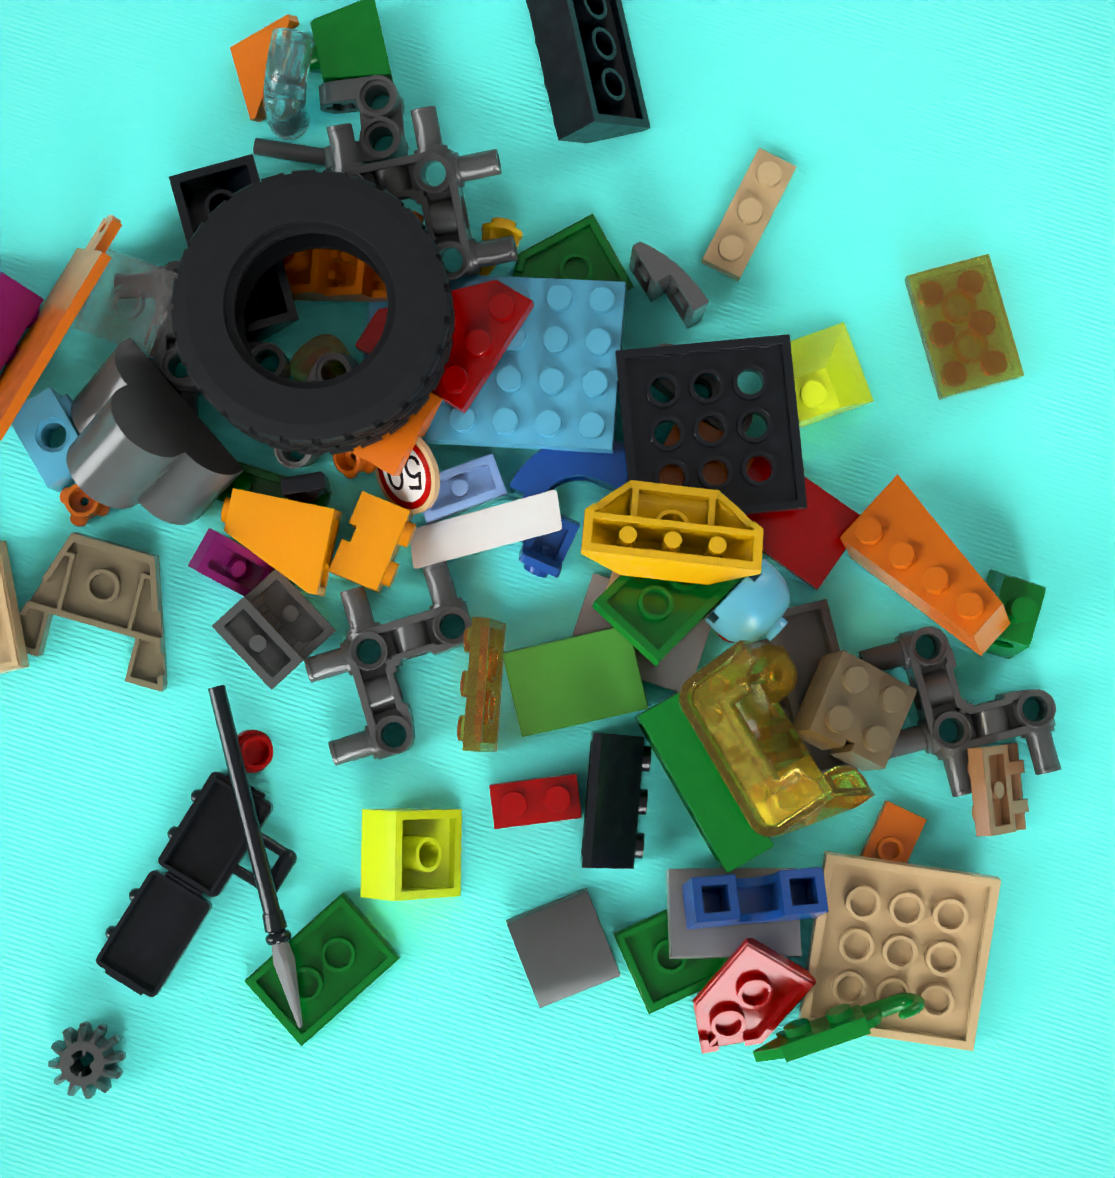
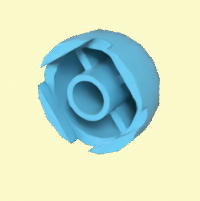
[704,558,790,644]

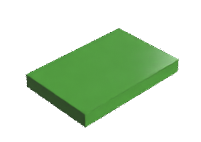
[502,627,648,737]

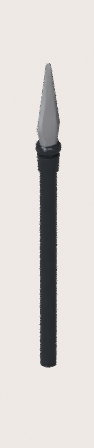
[208,685,303,1028]

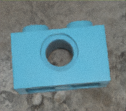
[11,387,80,492]

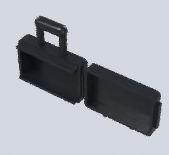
[96,771,297,997]

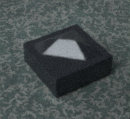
[280,471,331,503]

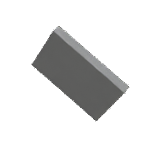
[572,573,711,695]
[666,868,802,959]

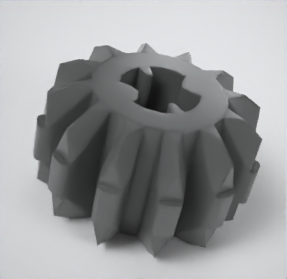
[48,1021,126,1099]

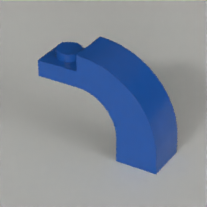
[509,440,627,543]

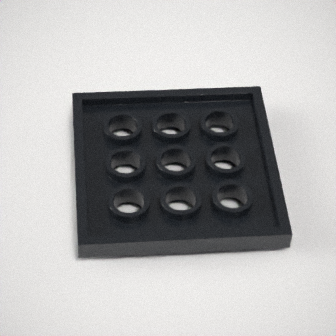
[615,334,808,515]

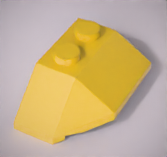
[580,480,764,585]

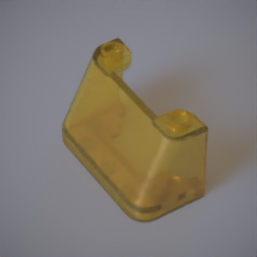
[679,640,875,837]

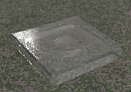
[73,249,178,358]

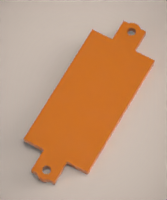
[0,214,122,440]

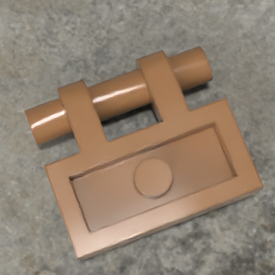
[967,743,1029,837]

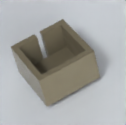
[789,650,917,771]

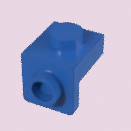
[519,514,580,578]

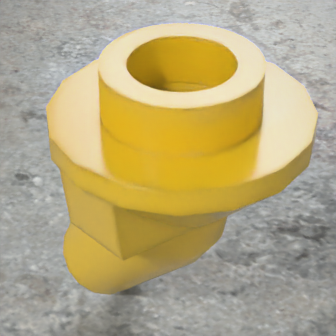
[478,217,523,276]

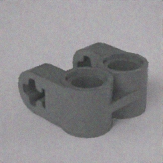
[318,75,409,171]

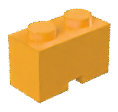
[328,491,416,593]

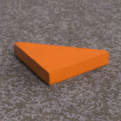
[230,14,299,122]

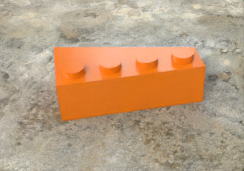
[840,474,1010,656]

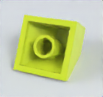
[790,322,873,428]

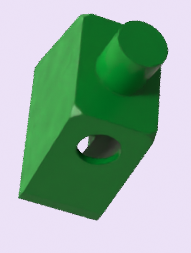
[290,0,394,84]
[967,569,1046,659]

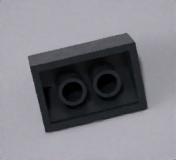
[580,732,652,869]

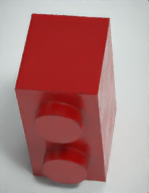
[489,773,582,829]

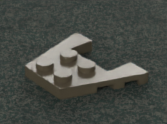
[20,532,168,692]

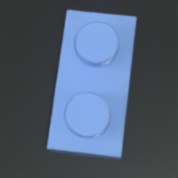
[423,453,508,524]

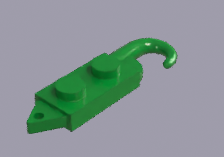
[752,993,925,1063]

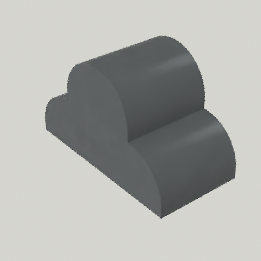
[66,338,244,525]

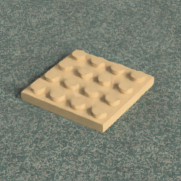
[798,851,1001,1051]

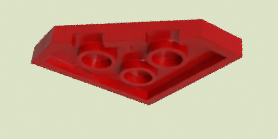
[355,280,534,414]

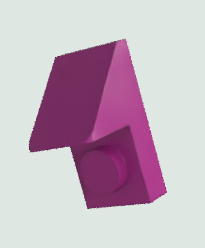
[188,528,275,597]

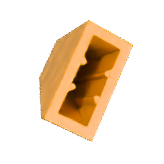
[221,488,342,596]

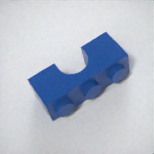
[682,867,829,930]

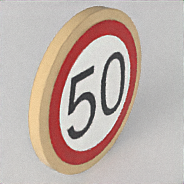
[375,437,440,514]

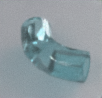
[263,28,315,140]

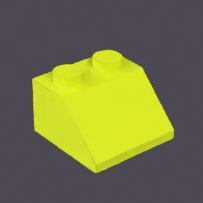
[360,808,462,901]

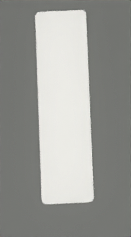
[410,490,562,569]

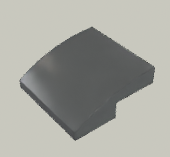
[629,242,709,329]
[212,569,336,690]
[506,888,621,1008]

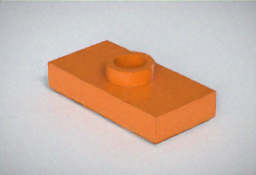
[860,800,927,863]

